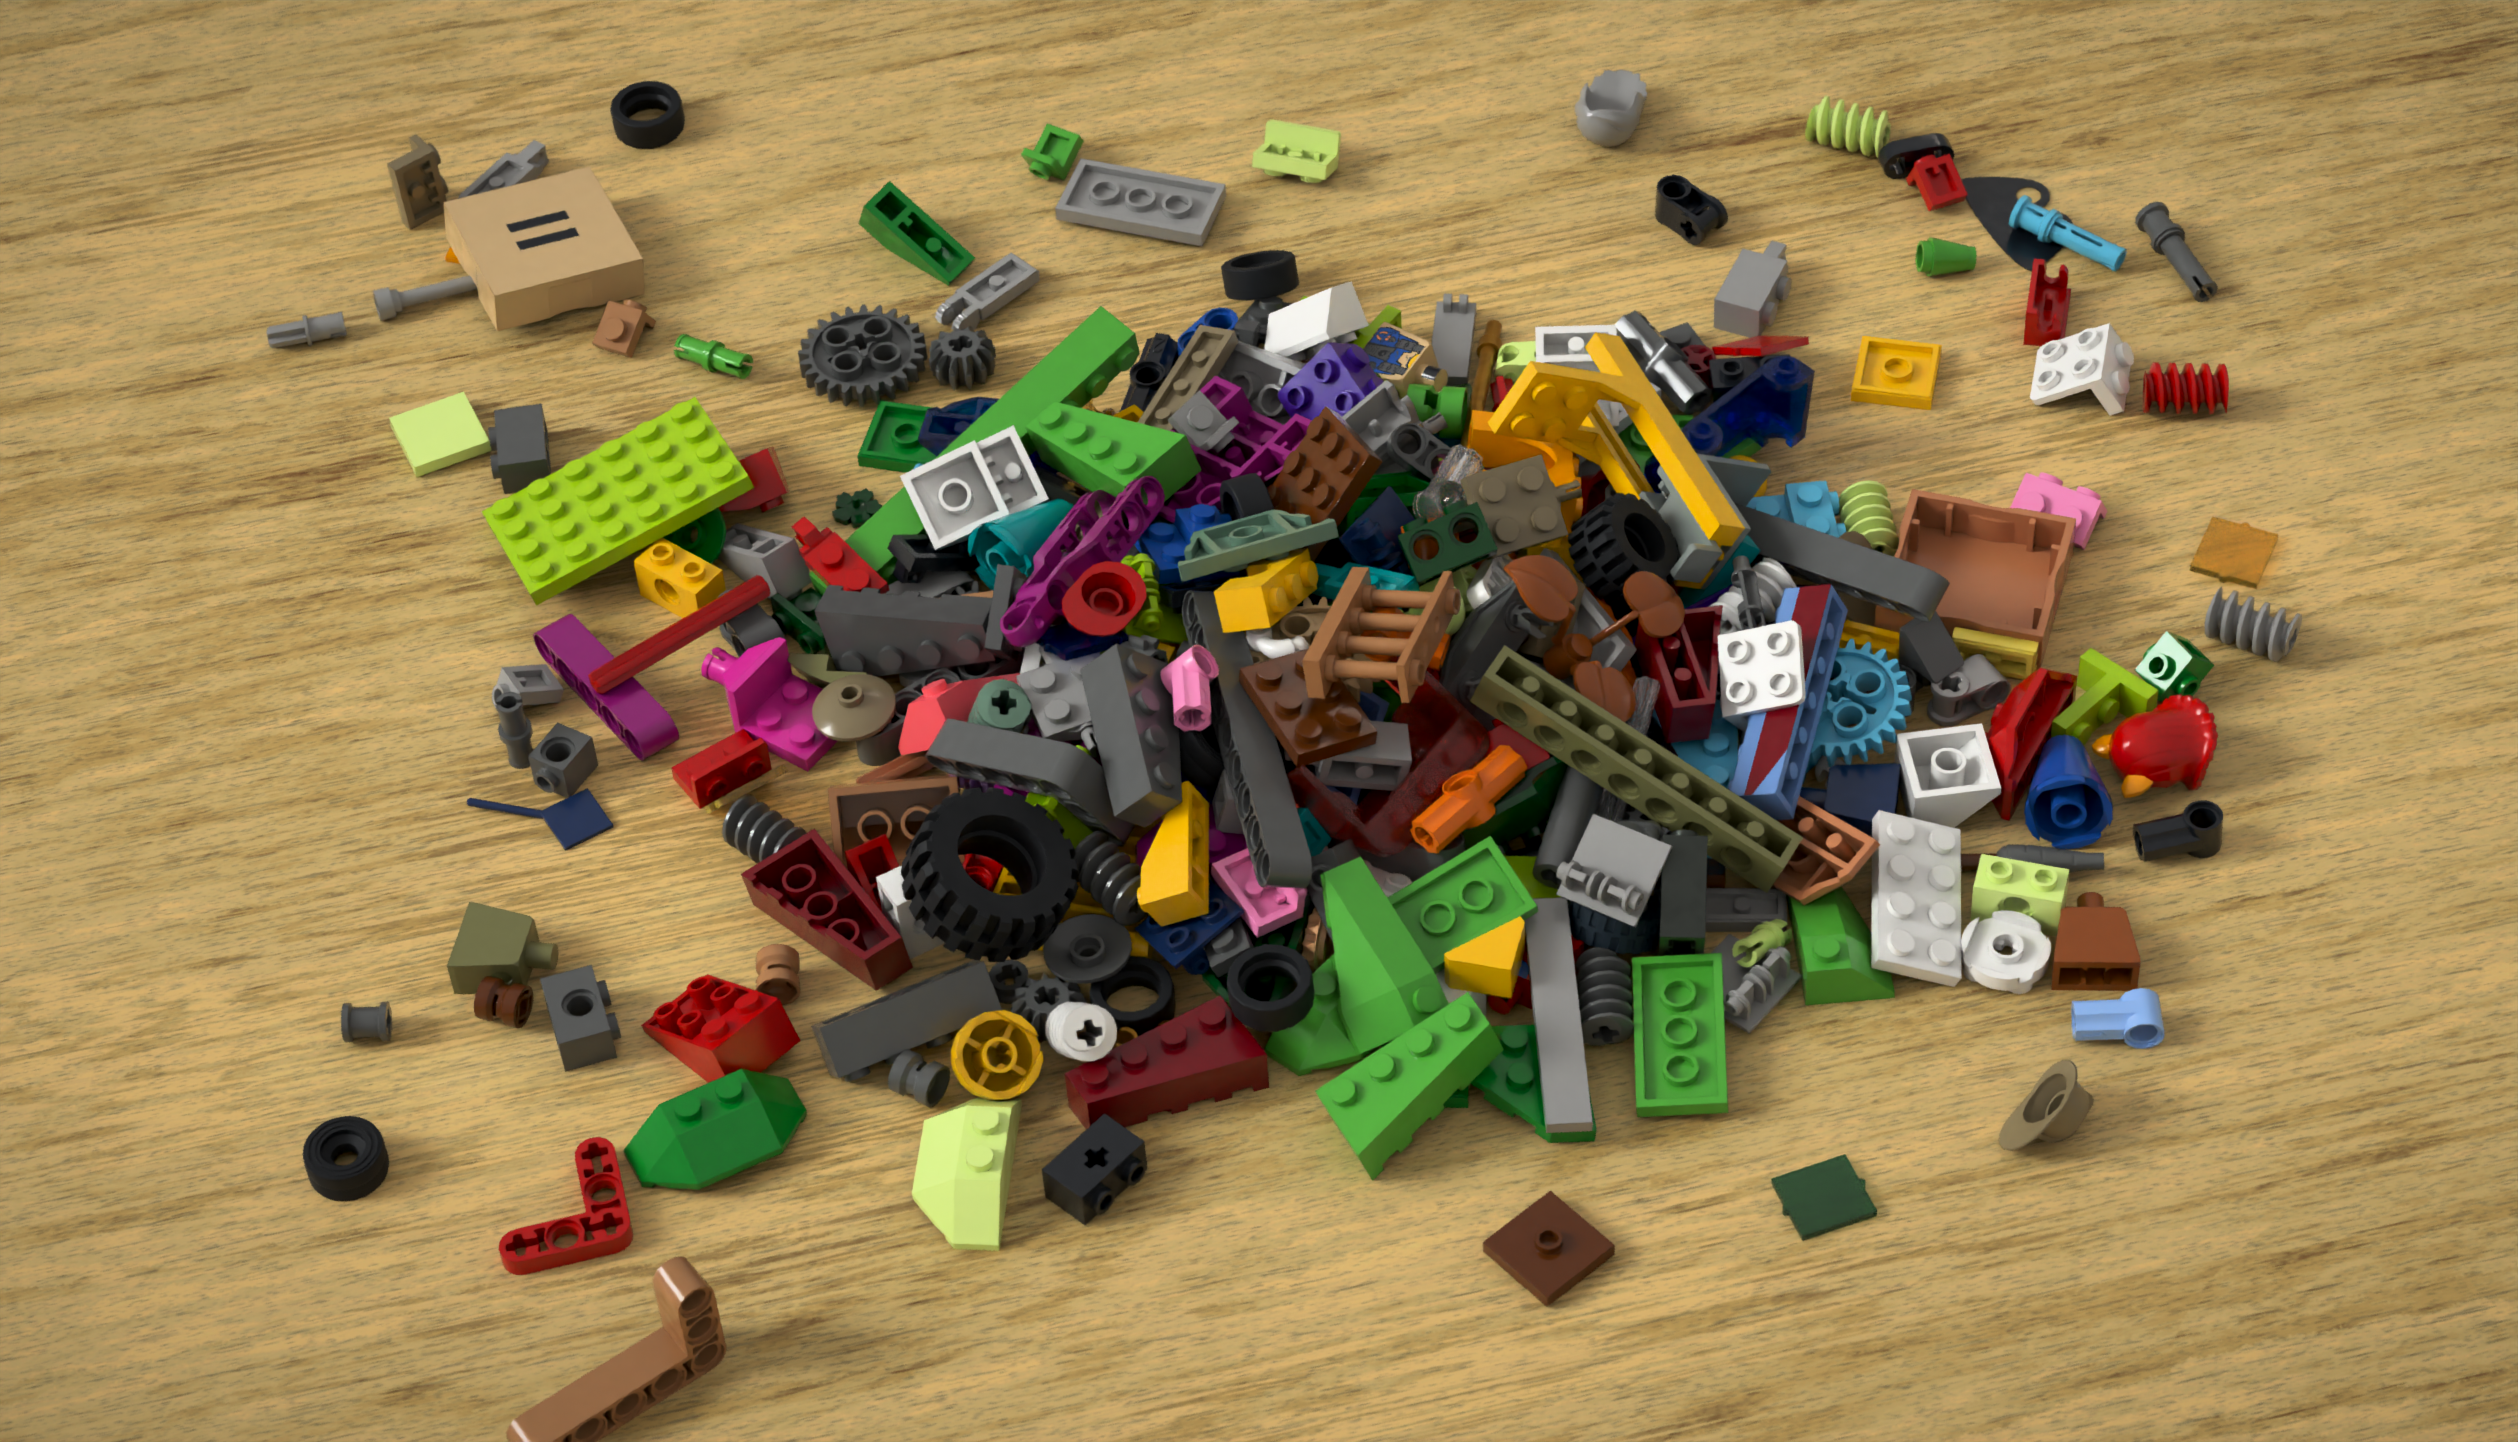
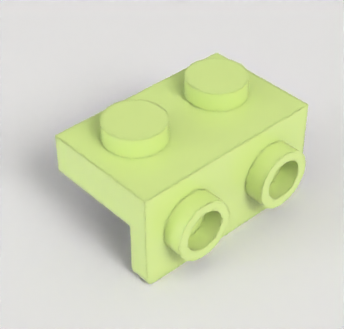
[1252,119,1341,183]

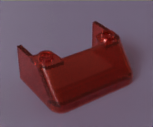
[1286,656,1490,857]

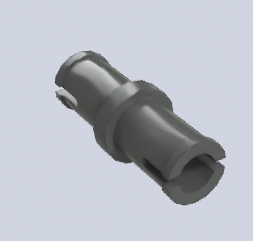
[495,692,533,769]

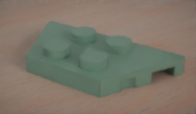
[1178,509,1339,582]

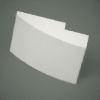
[1535,325,1619,430]
[900,425,1050,551]

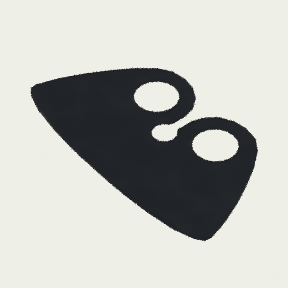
[1962,177,2074,271]

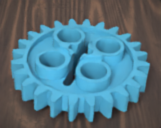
[1810,639,1912,767]

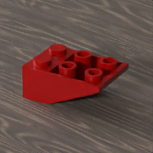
[641,974,801,1083]

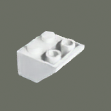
[1264,281,1369,362]

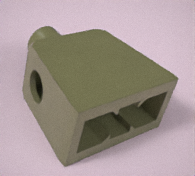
[447,902,559,994]

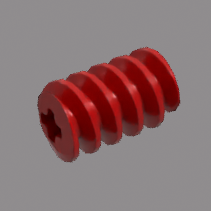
[2143,362,2229,414]

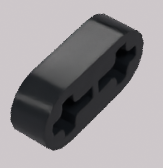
[1878,133,1954,179]

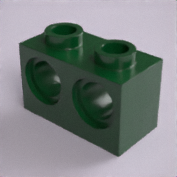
[1398,500,1498,587]

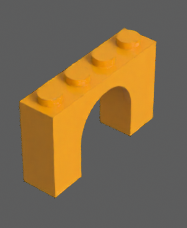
[1466,410,1583,537]

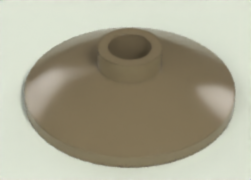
[812,674,896,742]

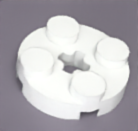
[1961,910,2051,994]

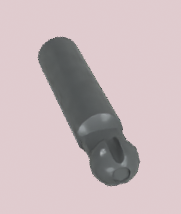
[1532,765,1604,889]

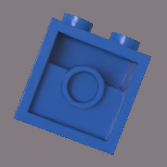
[1134,504,1240,585]

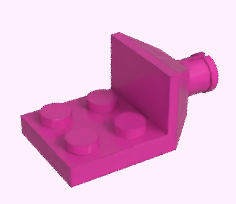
[701,637,838,772]

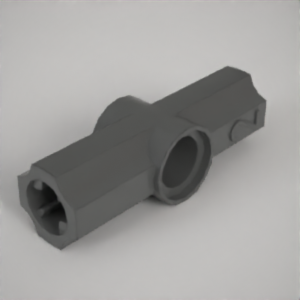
[1615,310,1712,415]

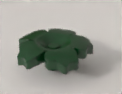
[832,488,882,528]

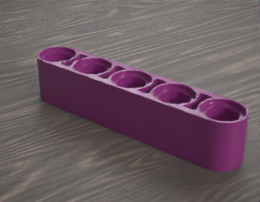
[533,613,679,761]

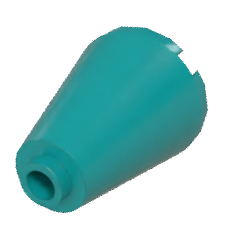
[968,499,1074,590]

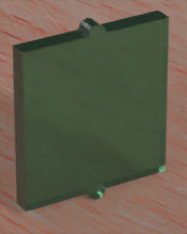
[1771,1154,1877,1241]

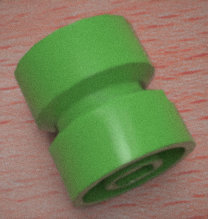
[1407,384,1468,439]

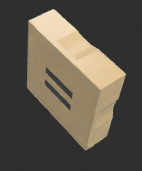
[443,166,645,331]

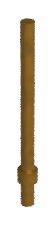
[1458,320,1502,459]

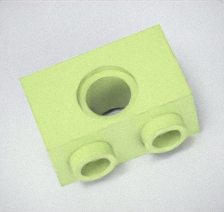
[1970,854,2070,936]

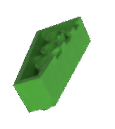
[1025,401,1201,506]
[1315,992,1504,1180]

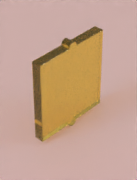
[2190,516,2279,589]

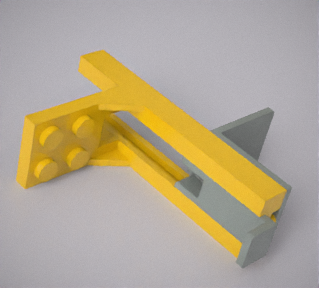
[1488,332,1771,590]

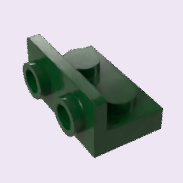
[770,587,832,658]

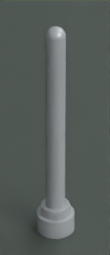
[373,276,477,321]

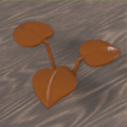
[1503,555,1685,722]

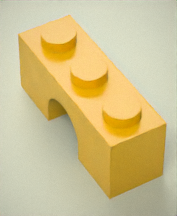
[1214,548,1318,633]

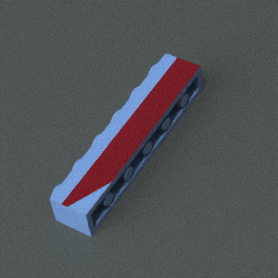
[1728,584,1848,820]

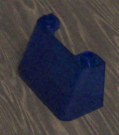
[1644,356,1815,493]

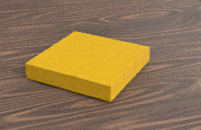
[1851,336,1942,410]

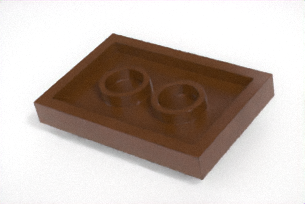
[1239,649,1377,767]

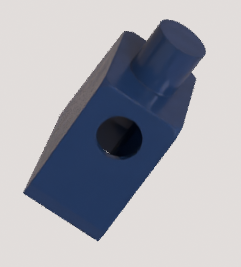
[1800,763,1901,837]

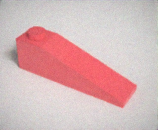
[898,673,1020,755]

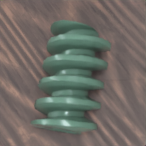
[967,679,1032,733]

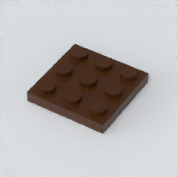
[1267,406,1383,562]

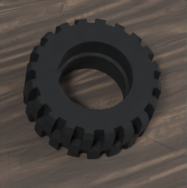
[901,788,1080,962]

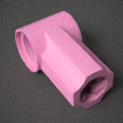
[1160,645,1219,732]

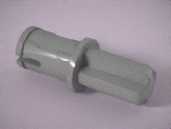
[266,311,347,348]

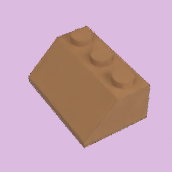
[827,774,965,870]

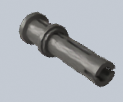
[2135,202,2218,302]

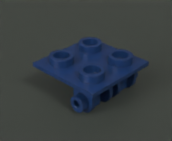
[1338,486,1415,576]
[1134,879,1245,975]

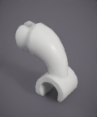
[1246,627,1309,659]

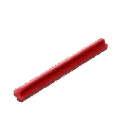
[588,575,771,694]

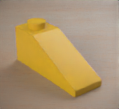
[1137,781,1209,927]

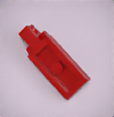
[792,517,890,594]

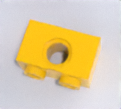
[633,538,726,618]

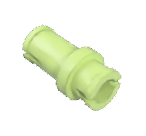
[1732,919,1792,967]

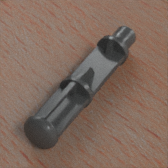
[1731,556,1766,630]

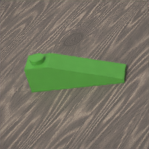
[1320,856,1449,1055]

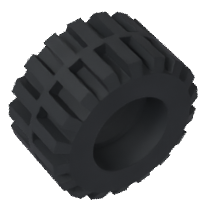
[1568,493,1681,610]

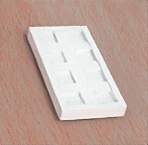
[1871,810,1961,987]

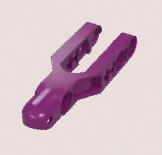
[1000,476,1165,647]

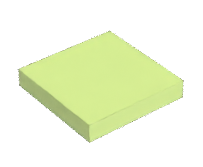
[389,392,492,477]

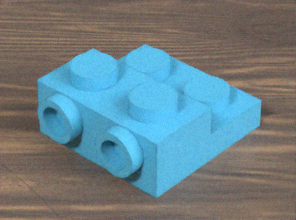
[1746,481,1846,565]

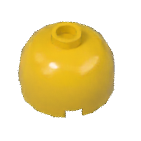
[951,1010,1043,1101]

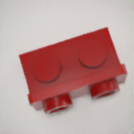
[671,729,772,809]

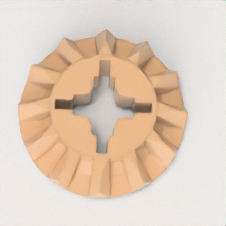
[1302,907,1334,973]

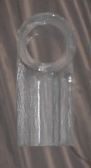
[1413,444,1484,520]

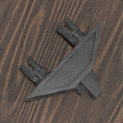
[1433,581,1554,734]

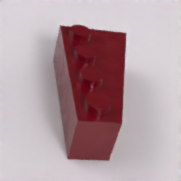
[741,829,913,991]
[1065,995,1269,1129]

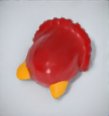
[2091,694,2218,798]

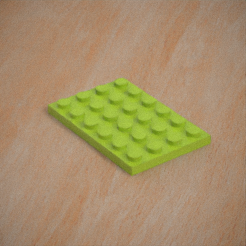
[481,397,754,606]

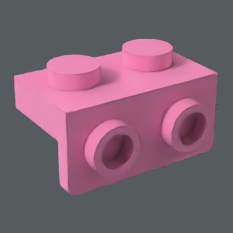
[2010,472,2107,550]
[1211,848,1307,938]

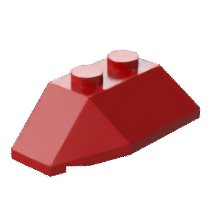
[1985,668,2077,821]

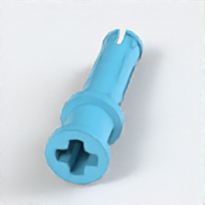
[2009,195,2127,272]

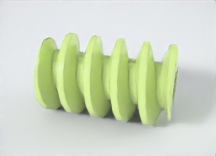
[1805,95,1891,158]
[1839,480,1899,557]

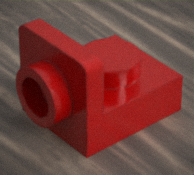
[1906,154,1968,212]

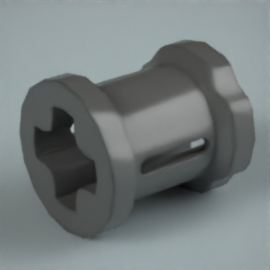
[341,1002,392,1043]

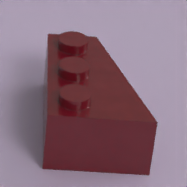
[1635,605,1723,743]

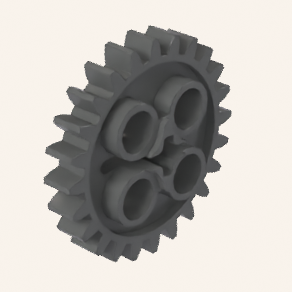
[798,304,928,407]

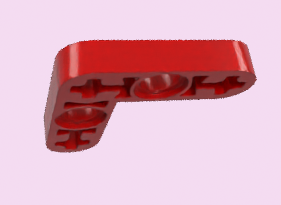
[499,1137,633,1275]

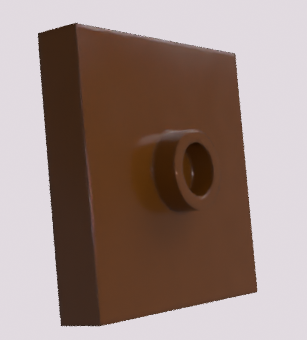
[1483,1191,1615,1307]

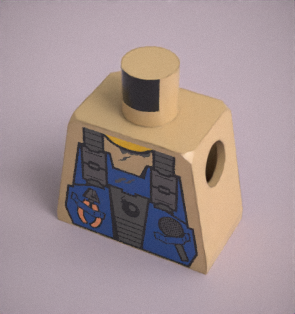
[1363,322,1448,400]

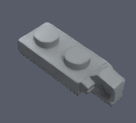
[457,140,549,199]

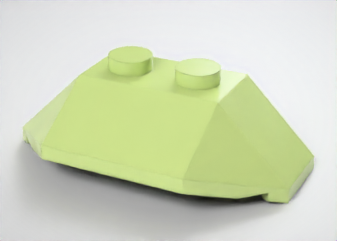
[912,1097,1022,1251]

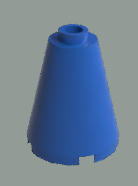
[2024,735,2113,849]

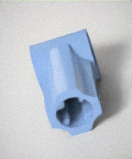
[2071,988,2165,1049]

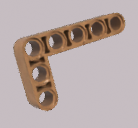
[506,1256,726,1442]

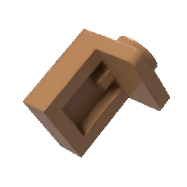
[592,299,656,358]

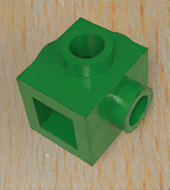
[2135,631,2214,702]

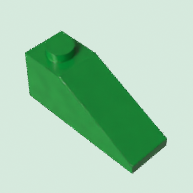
[859,181,975,286]

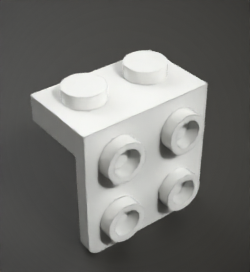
[2030,323,2134,416]
[1718,621,1806,732]

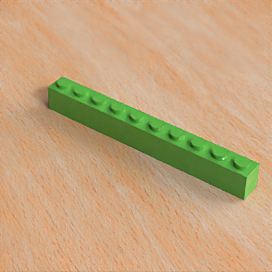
[809,306,1140,596]

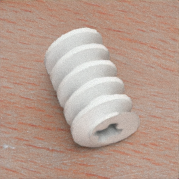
[1708,558,1797,635]
[1045,1001,1117,1061]

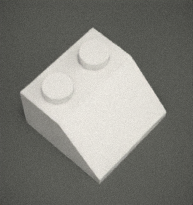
[1894,723,2001,828]

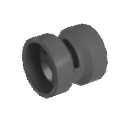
[888,1049,950,1108]

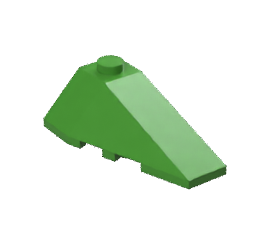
[1786,887,1895,1006]

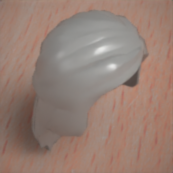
[1574,70,1647,147]

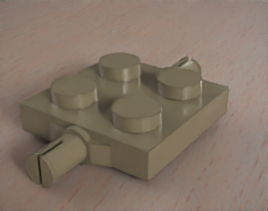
[1453,454,1582,560]

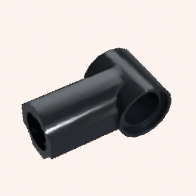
[2133,800,2223,862]

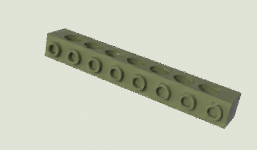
[1470,645,1803,893]

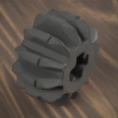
[929,325,996,391]
[1011,971,1086,1044]

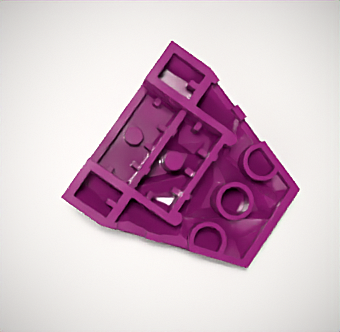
[1157,375,1312,523]

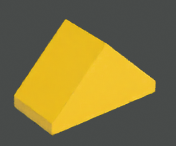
[1444,916,1525,999]

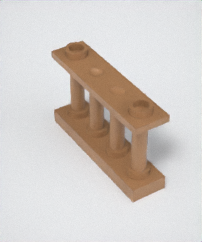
[1302,567,1461,703]

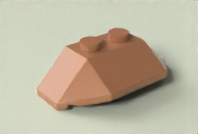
[1772,796,1880,905]

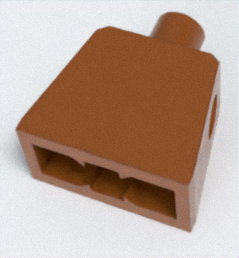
[2051,892,2141,991]

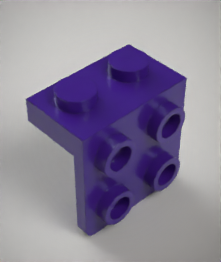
[1278,342,1384,420]

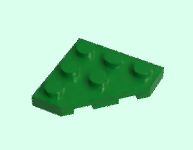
[1471,1025,1597,1143]

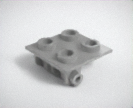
[1556,814,1673,928]
[1711,934,1802,1034]

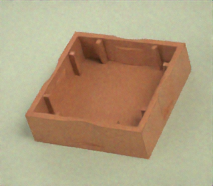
[1874,489,2076,670]

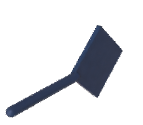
[467,788,613,851]

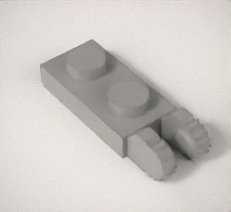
[935,253,1040,330]

